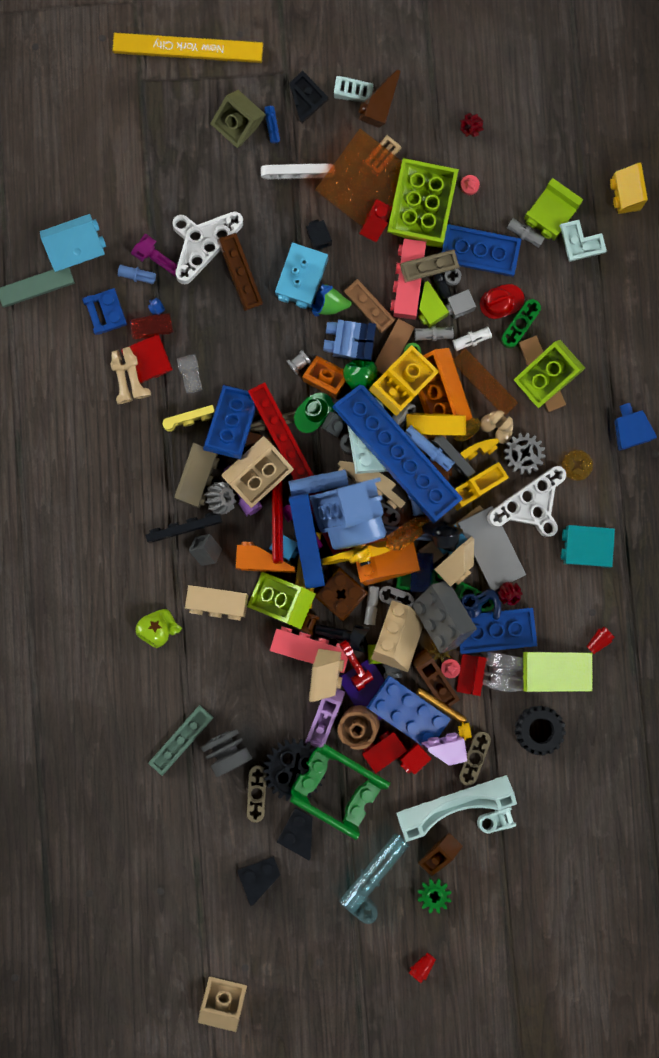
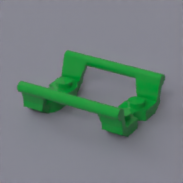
[290,744,390,840]

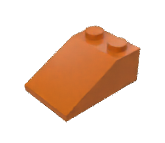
[353,534,421,586]
[236,542,296,573]

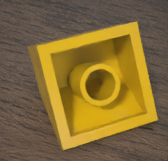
[610,163,648,214]

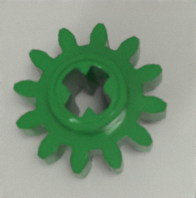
[417,878,452,914]

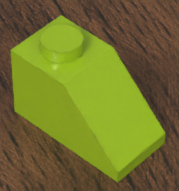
[418,281,449,328]

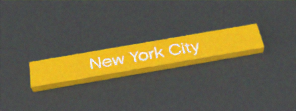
[112,33,263,63]

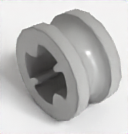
[444,269,461,286]

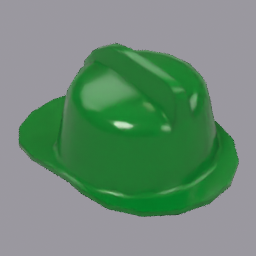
[294,392,333,433]

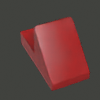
[359,199,392,243]

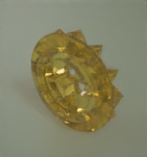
[454,418,481,441]
[562,450,593,481]

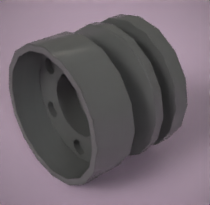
[201,729,252,777]

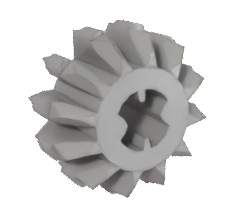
[204,482,237,514]

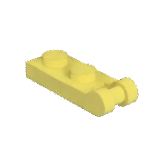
[162,405,215,432]

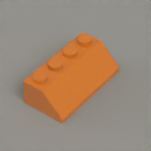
[418,348,473,422]

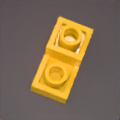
[460,438,499,461]

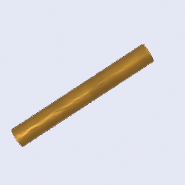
[416,688,467,724]

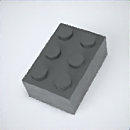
[412,581,477,654]

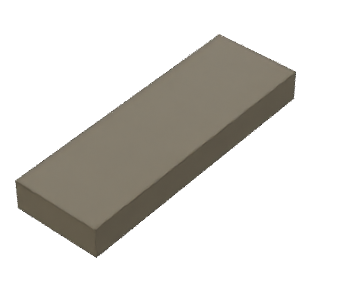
[400,249,460,283]

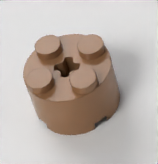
[338,705,379,750]

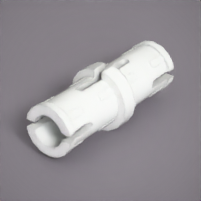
[452,326,492,351]

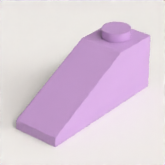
[305,689,345,747]

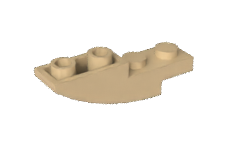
[338,461,406,510]

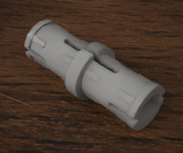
[507,218,545,248]
[414,326,454,341]

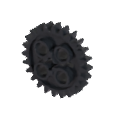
[262,738,325,801]

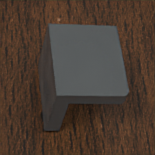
[189,534,222,566]

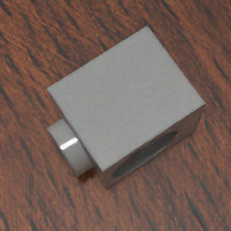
[445,289,476,319]

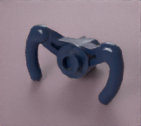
[460,589,501,620]

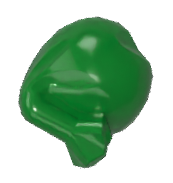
[343,360,378,395]

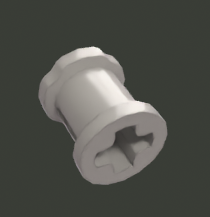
[286,350,311,375]

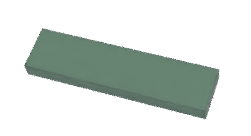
[0,267,75,308]
[148,705,214,776]

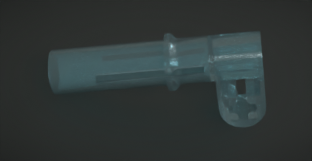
[339,833,410,924]

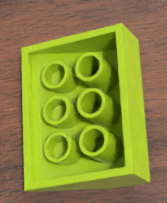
[387,158,459,248]

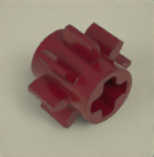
[460,113,484,138]
[497,582,523,605]

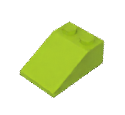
[514,340,585,408]
[247,572,316,629]

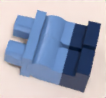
[323,320,376,361]

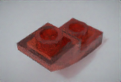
[130,313,173,339]

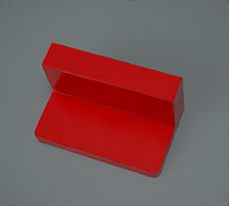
[456,654,486,696]

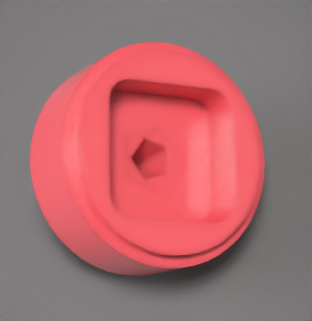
[460,175,480,195]
[441,659,460,678]

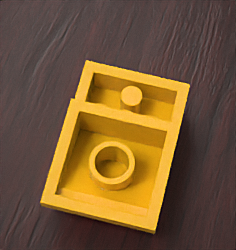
[369,345,439,416]

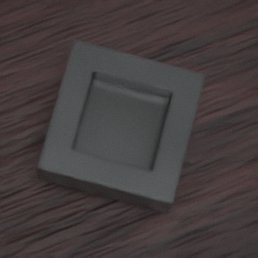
[321,411,345,438]

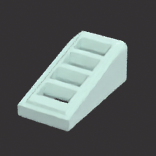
[334,76,374,102]

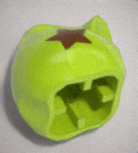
[135,609,182,648]

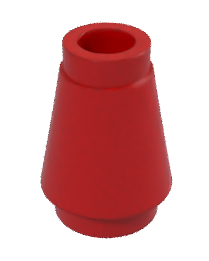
[586,626,615,654]
[409,953,436,983]

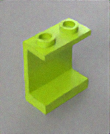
[524,178,583,240]

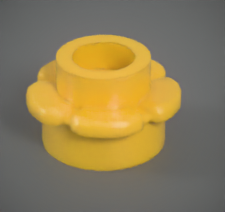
[458,722,472,741]

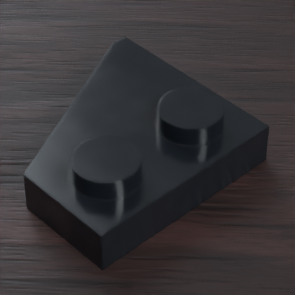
[289,71,328,123]
[277,808,313,860]
[237,856,281,906]

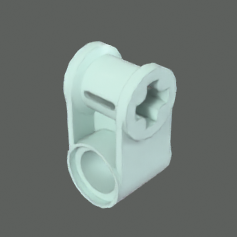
[477,807,516,833]

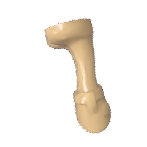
[110,347,151,404]
[480,410,513,444]

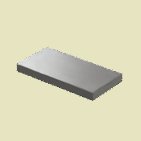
[458,506,526,591]

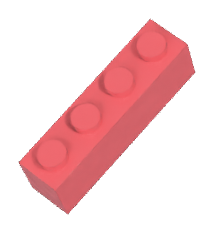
[390,239,426,320]
[270,626,348,673]

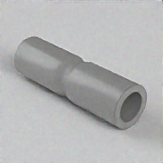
[364,586,380,625]

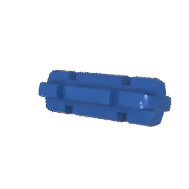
[264,106,280,143]

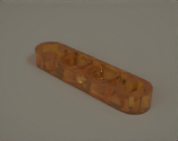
[385,517,429,550]

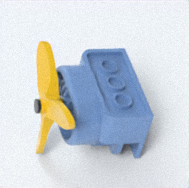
[309,477,410,566]

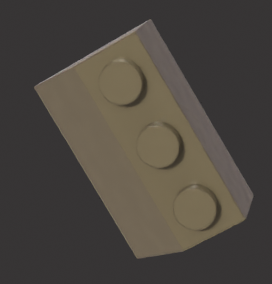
[174,443,220,509]

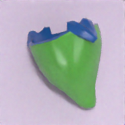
[312,284,352,316]

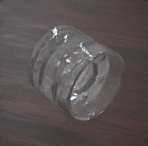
[482,652,523,692]

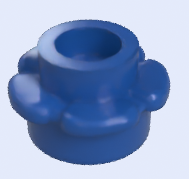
[148,298,165,316]

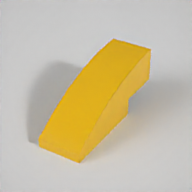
[406,413,466,435]
[454,462,509,510]

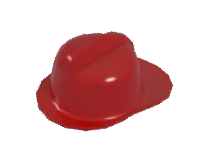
[480,284,525,319]

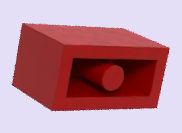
[362,731,407,774]
[400,742,432,775]

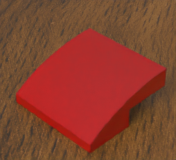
[121,335,173,384]

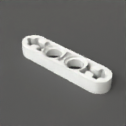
[261,164,334,179]

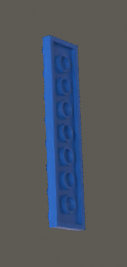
[332,385,463,524]

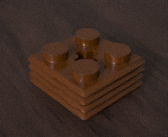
[315,568,368,621]

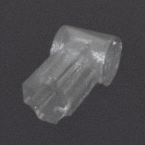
[176,354,203,394]

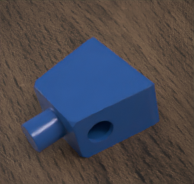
[614,403,657,451]

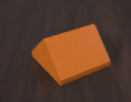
[303,356,346,399]

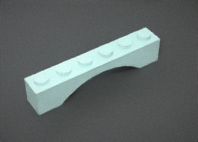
[396,775,517,842]

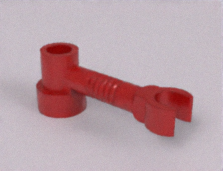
[339,640,374,691]

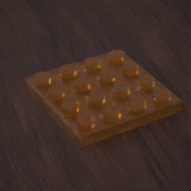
[315,128,402,226]

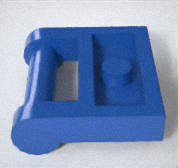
[82,288,127,335]

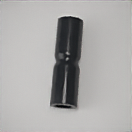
[431,273,451,302]

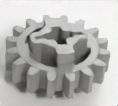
[503,433,546,475]

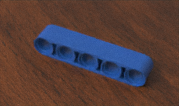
[289,493,325,589]

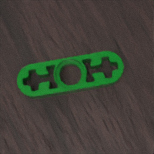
[501,299,541,349]

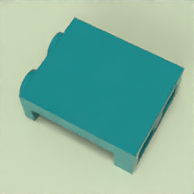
[561,525,615,568]

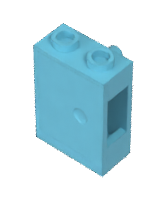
[40,214,106,272]
[275,242,328,309]

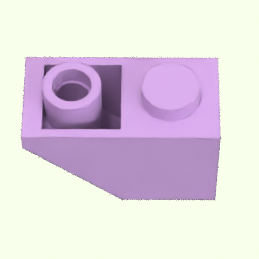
[421,733,467,766]

